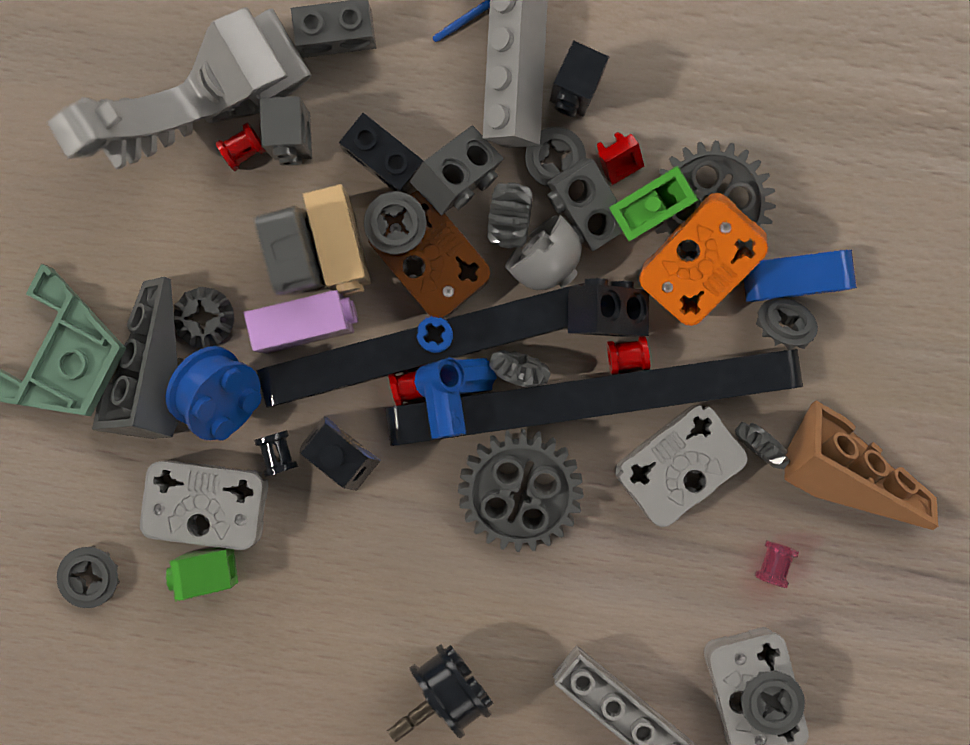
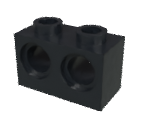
[549,40,609,117]
[339,113,424,193]
[568,278,649,337]

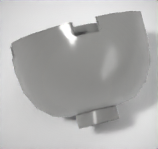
[505,215,582,291]

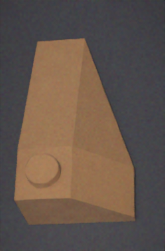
[784,400,939,530]

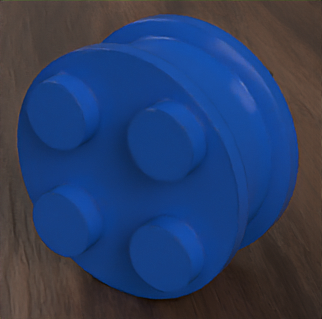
[166,346,262,440]

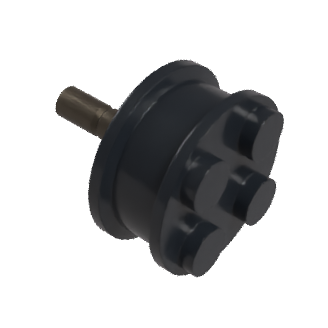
[387,644,494,743]

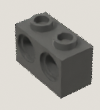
[291,0,376,58]
[260,96,312,166]
[410,125,504,216]
[547,158,623,251]

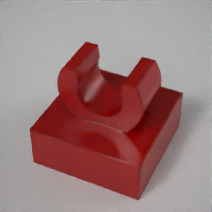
[597,132,645,185]

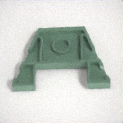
[0,264,126,416]

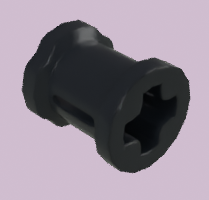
[254,430,298,477]

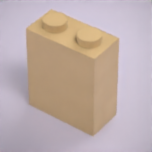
[303,184,372,297]

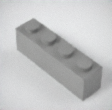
[483,0,548,148]

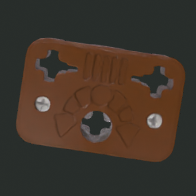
[368,191,490,319]

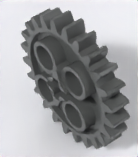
[655,140,776,253]
[458,429,584,552]

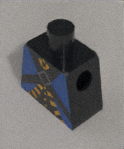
[300,416,381,491]

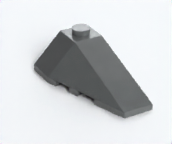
[92,277,179,439]

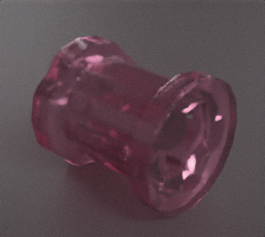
[754,540,799,588]

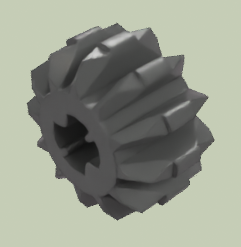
[487,182,533,248]

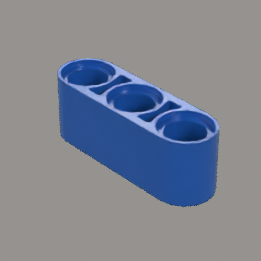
[743,250,857,302]

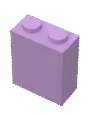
[244,290,358,354]

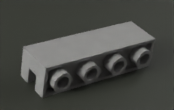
[552,645,695,745]

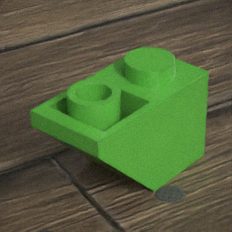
[166,547,238,601]

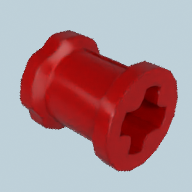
[215,122,266,172]
[606,336,651,375]
[388,366,423,406]

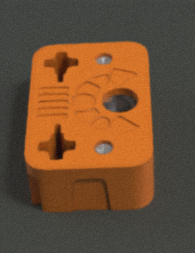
[639,193,768,326]

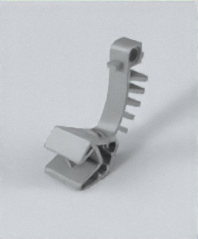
[47,7,312,169]

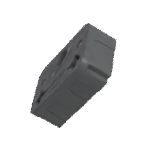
[255,206,326,295]

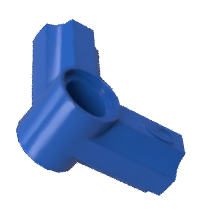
[415,358,497,439]

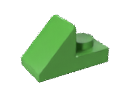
[609,166,698,241]

